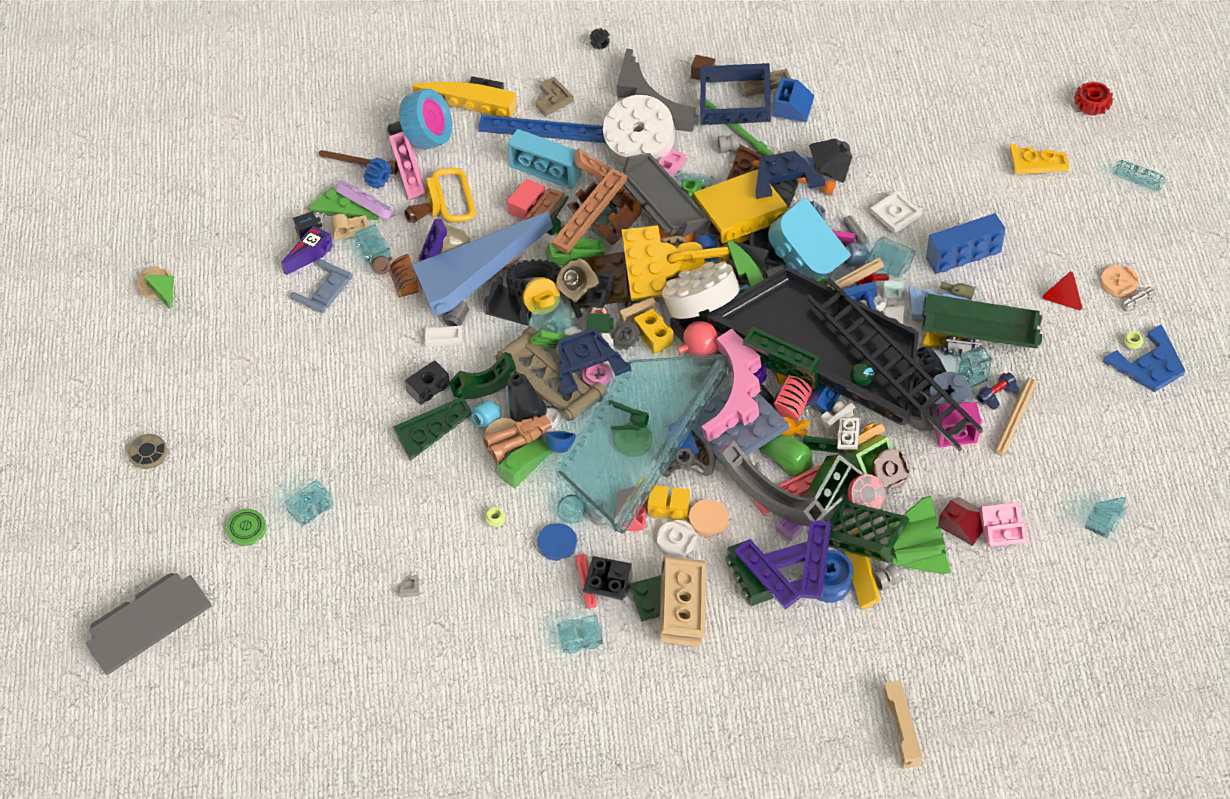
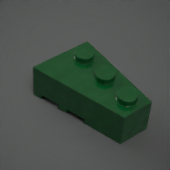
[804,454,864,513]

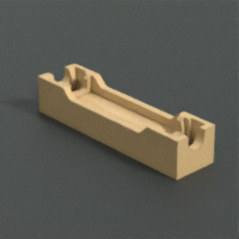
[883,680,922,769]

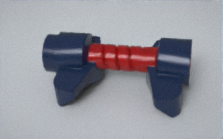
[977,372,1019,410]

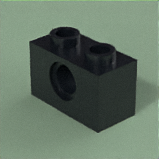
[405,360,450,405]

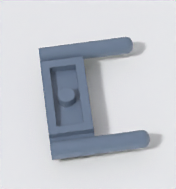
[290,259,353,313]

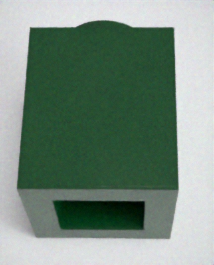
[587,313,614,333]

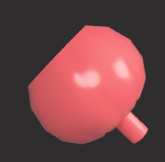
[677,321,719,363]

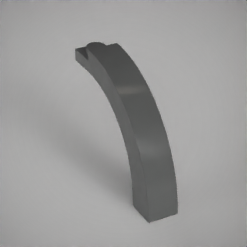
[718,440,827,527]

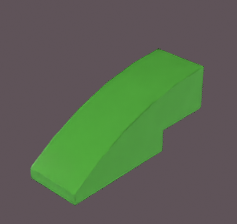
[545,238,606,266]
[727,240,765,287]

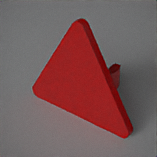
[1042,271,1083,310]

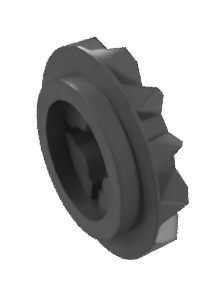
[612,322,641,350]

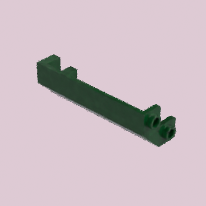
[922,293,1042,349]

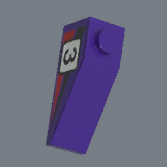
[281,226,333,275]

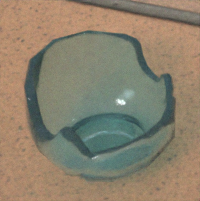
[557,494,588,524]

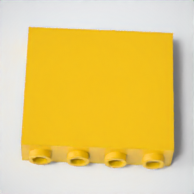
[693,169,788,243]

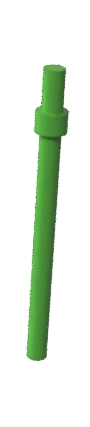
[706,99,774,156]

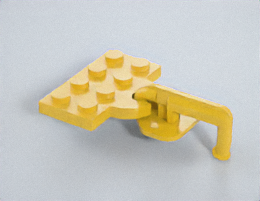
[622,226,731,301]

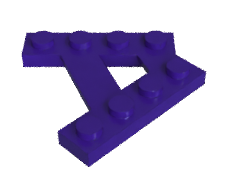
[734,521,831,610]

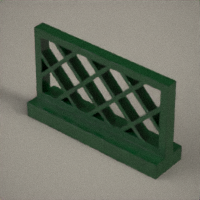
[743,326,820,390]
[829,500,909,563]

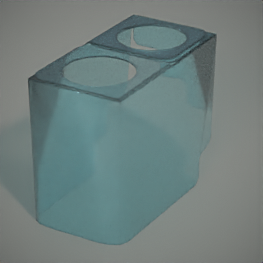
[531,296,574,333]

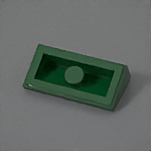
[803,436,842,453]

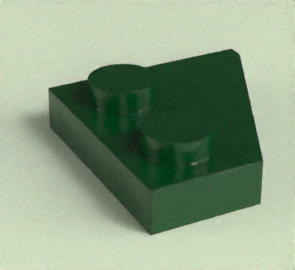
[629,575,661,622]

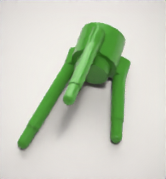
[681,178,707,201]

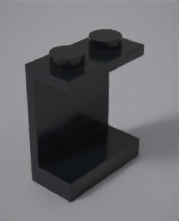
[484,276,534,326]

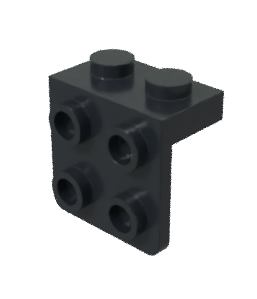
[913,346,947,392]

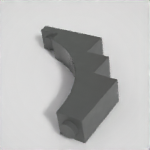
[617,48,699,132]

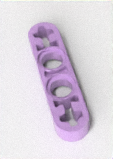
[335,180,393,219]

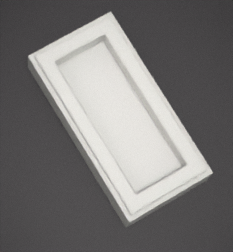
[425,326,463,347]

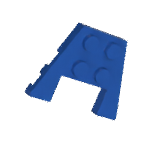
[1103,325,1185,392]

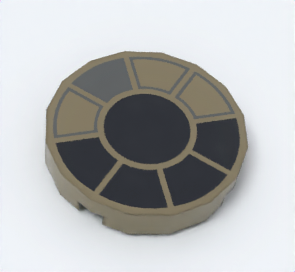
[128,434,168,469]

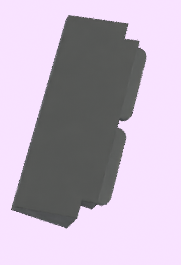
[623,153,710,237]
[85,573,212,675]

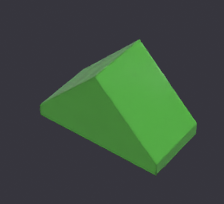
[145,275,174,309]

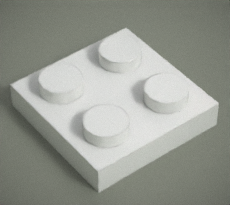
[870,190,922,234]

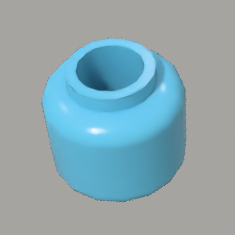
[472,400,501,428]

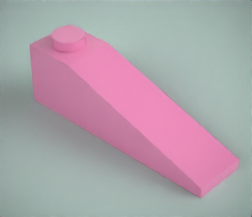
[389,132,426,200]

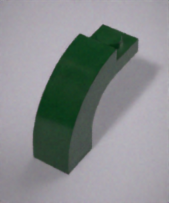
[449,352,516,399]

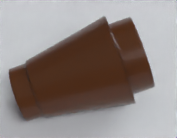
[404,203,432,223]

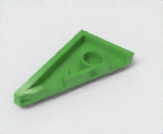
[308,187,379,221]

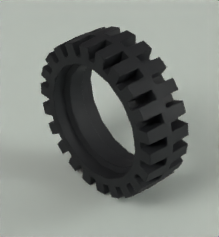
[506,259,560,298]

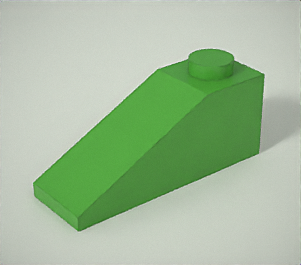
[499,438,552,488]

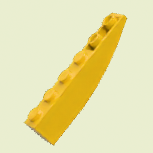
[412,82,517,118]

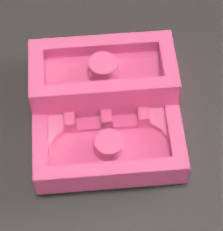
[979,502,1028,547]

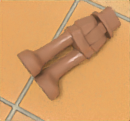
[482,415,552,465]

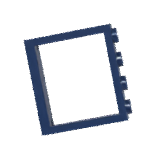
[700,63,771,125]

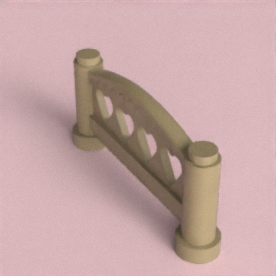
[495,326,608,421]

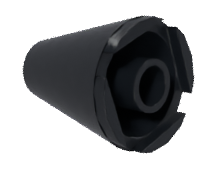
[507,373,547,422]

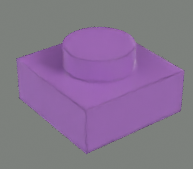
[775,518,804,542]

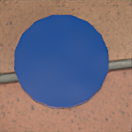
[537,523,577,561]

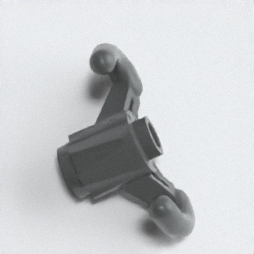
[657,443,716,477]

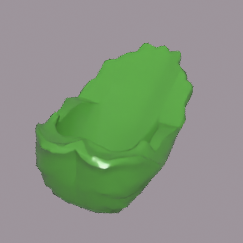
[760,434,813,477]

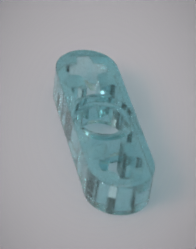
[1113,160,1165,190]

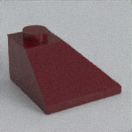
[938,497,983,546]

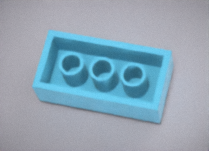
[507,129,582,190]

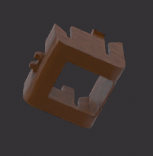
[567,175,642,245]

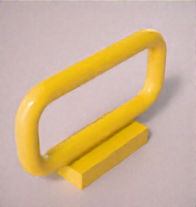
[425,167,476,222]

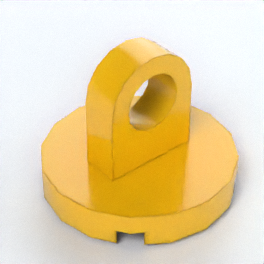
[522,277,560,315]

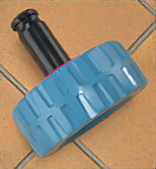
[387,89,453,150]

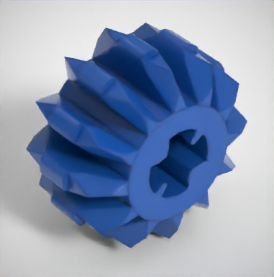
[363,157,392,189]

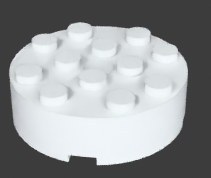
[603,95,675,165]
[662,262,740,319]

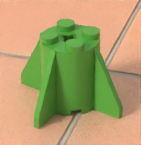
[884,496,951,574]

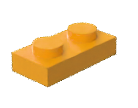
[858,422,885,445]

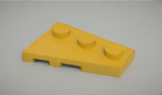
[1009,143,1069,174]

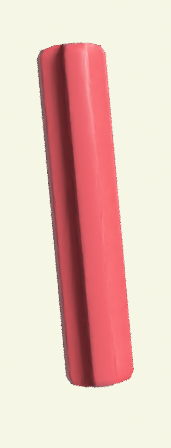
[576,554,597,609]

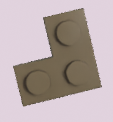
[536,77,574,116]

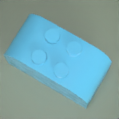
[768,197,851,281]

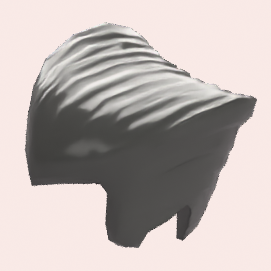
[907,391,933,431]

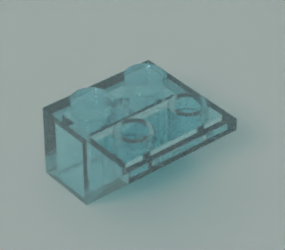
[865,236,916,278]

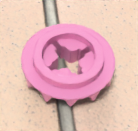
[582,363,613,387]

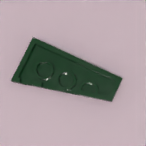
[393,396,472,461]

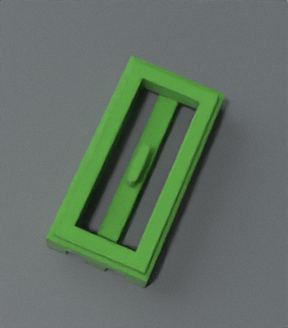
[530,330,570,349]

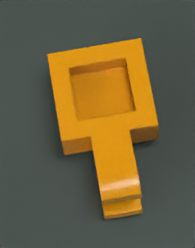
[782,417,809,436]

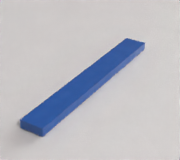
[478,115,606,143]

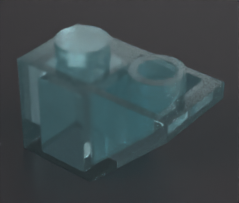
[1085,497,1127,538]

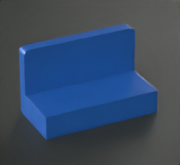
[806,383,841,415]

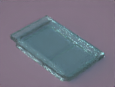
[675,171,718,187]

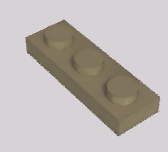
[738,69,791,96]

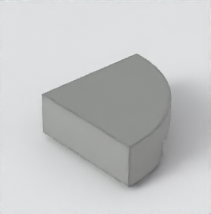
[399,575,420,597]

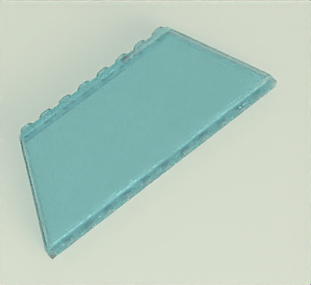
[555,354,729,534]

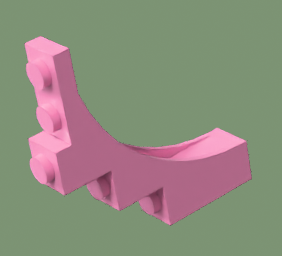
[702,329,761,443]

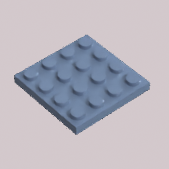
[682,386,790,468]

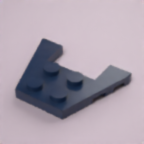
[755,151,825,199]
[558,328,631,396]

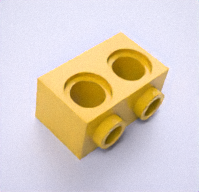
[634,309,674,354]

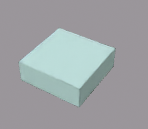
[883,281,903,299]

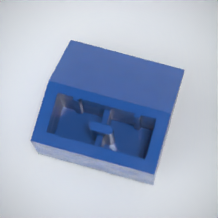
[773,77,814,122]

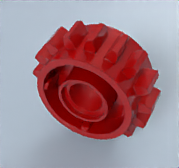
[1074,82,1113,116]

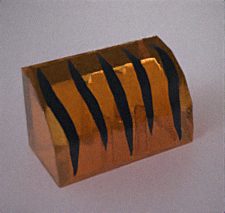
[390,254,419,298]

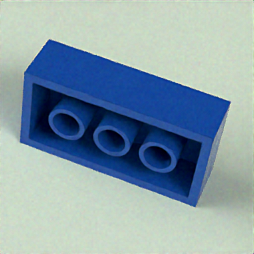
[926,213,1006,274]

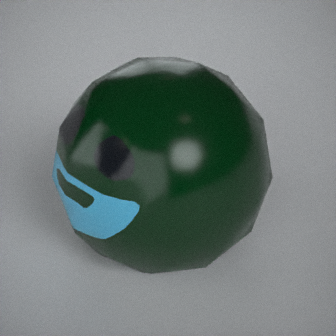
[850,363,874,387]

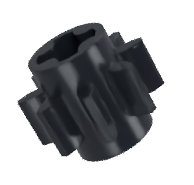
[590,28,610,50]

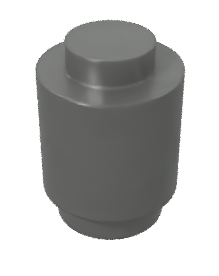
[445,301,469,326]

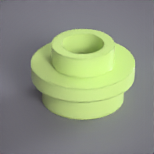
[1124,331,1143,349]
[485,507,505,527]

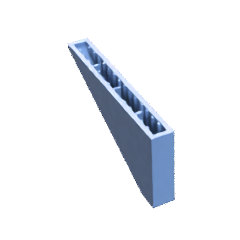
[412,211,553,317]

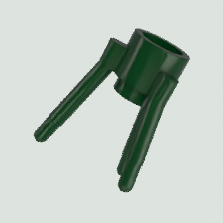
[546,196,569,236]
[608,400,649,431]

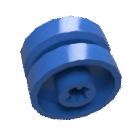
[817,550,853,603]

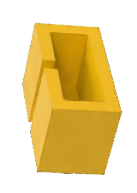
[648,485,690,520]

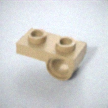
[331,214,370,240]

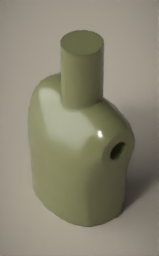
[940,281,976,300]

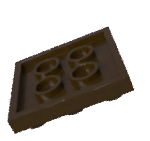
[572,252,629,308]

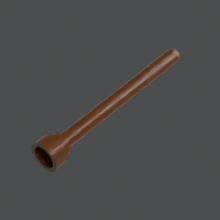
[319,150,399,175]

